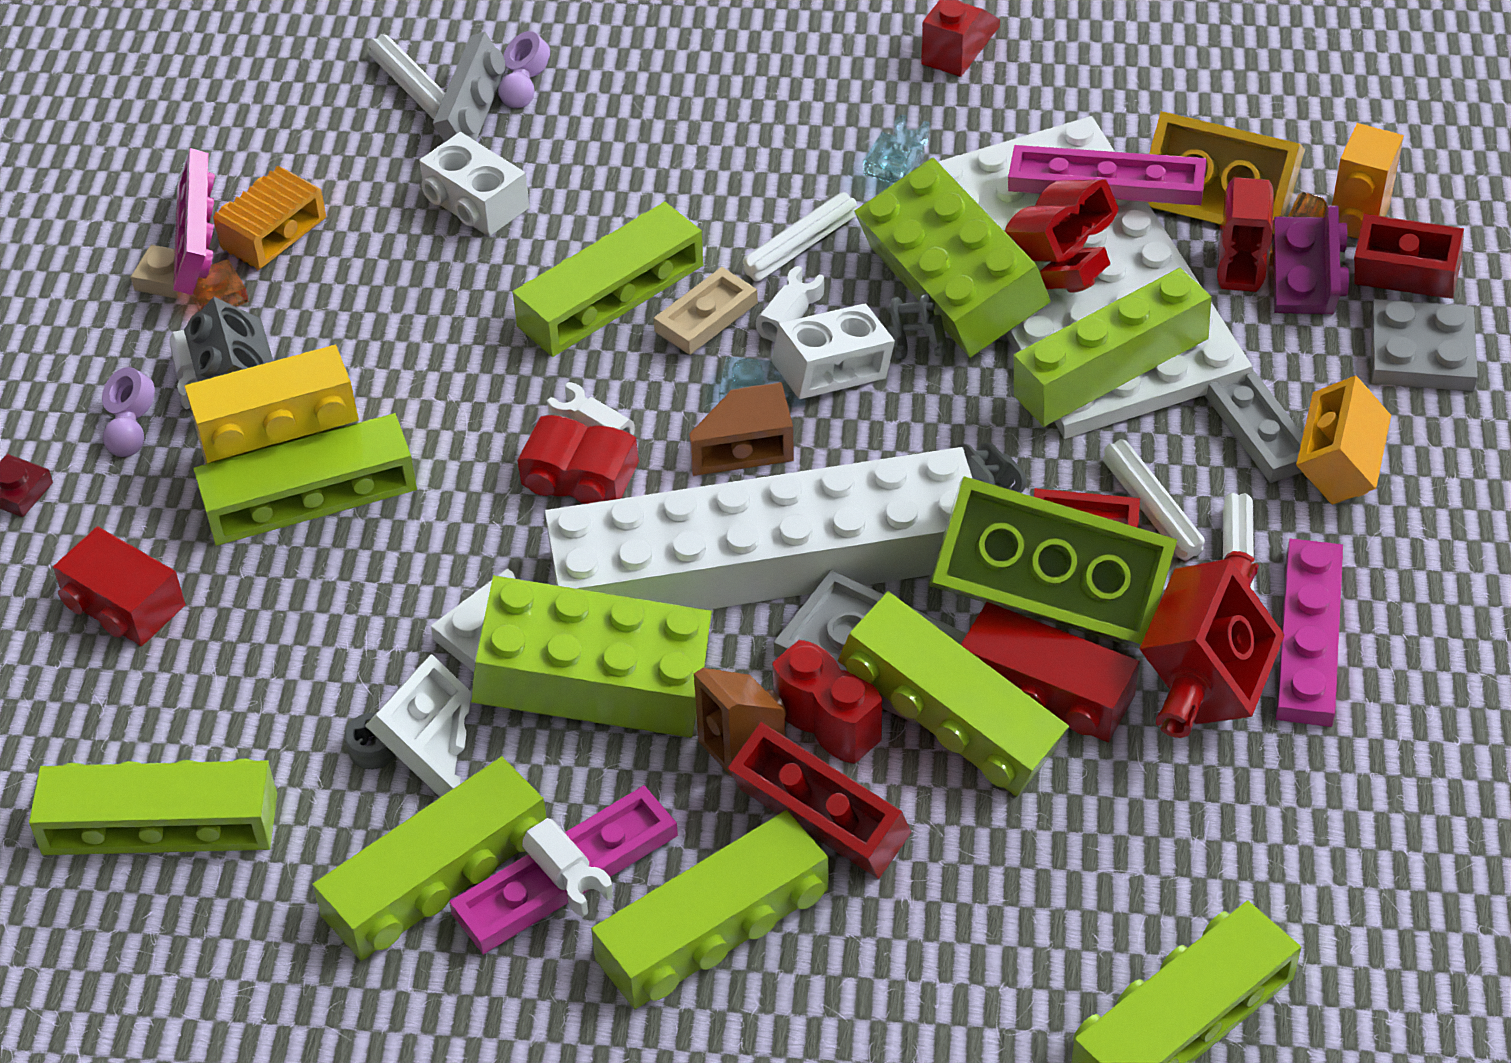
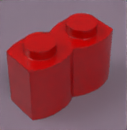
[1217,177,1274,292]
[1005,179,1119,262]
[517,415,639,504]
[772,640,882,764]

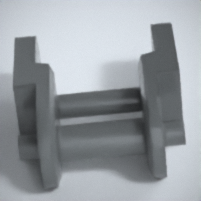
[887,294,947,359]
[956,442,1027,493]

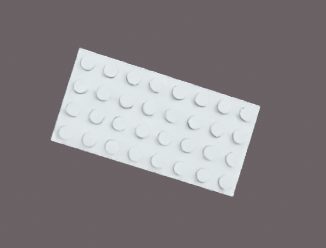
[939,116,1253,439]

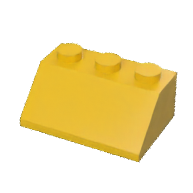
[1148,111,1305,225]
[184,344,359,464]

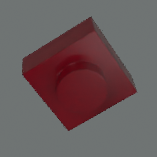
[0,453,53,518]

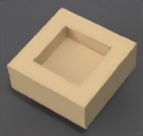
[131,245,182,299]

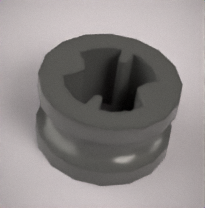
[345,712,396,770]

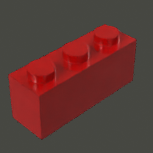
[960,602,1140,743]
[727,722,912,879]

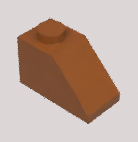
[689,382,794,476]
[694,668,787,777]

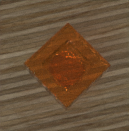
[190,259,249,311]

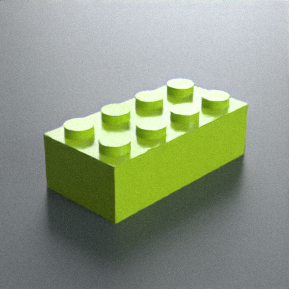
[854,157,1051,358]
[929,476,1178,648]
[471,575,712,738]

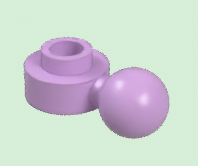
[498,31,550,108]
[102,367,155,457]

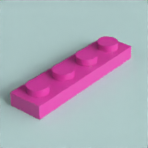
[1008,145,1206,206]
[173,148,215,295]
[1276,538,1343,727]
[449,785,678,955]

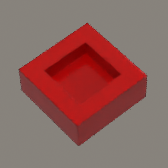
[1039,247,1111,293]

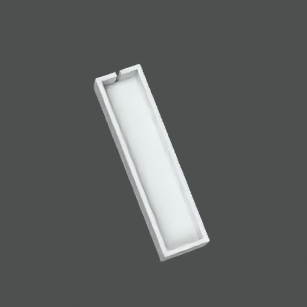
[545,447,972,610]

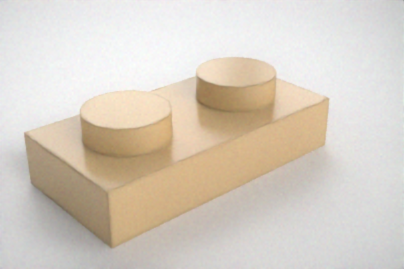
[654,267,758,355]

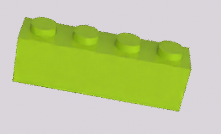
[512,201,704,357]
[1013,267,1212,427]
[193,413,417,546]
[838,591,1069,797]
[312,756,547,961]
[29,758,277,855]
[591,810,828,1010]
[1071,900,1301,1063]

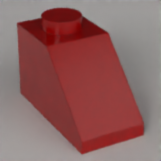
[921,0,1000,77]

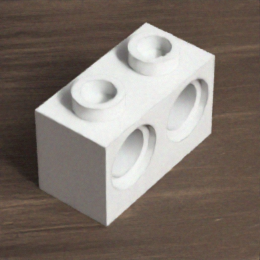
[419,132,530,237]
[771,303,895,400]

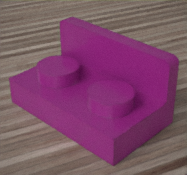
[1272,206,1349,315]

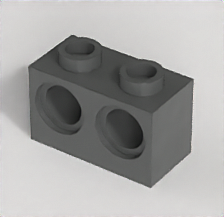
[184,297,273,382]

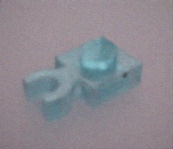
[863,115,929,183]
[719,356,806,407]

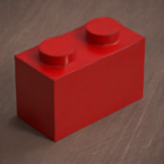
[1354,214,1464,299]
[52,526,186,647]

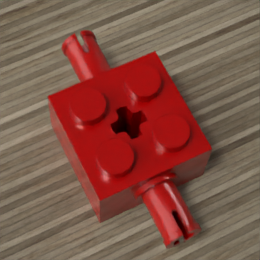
[1139,551,1285,738]

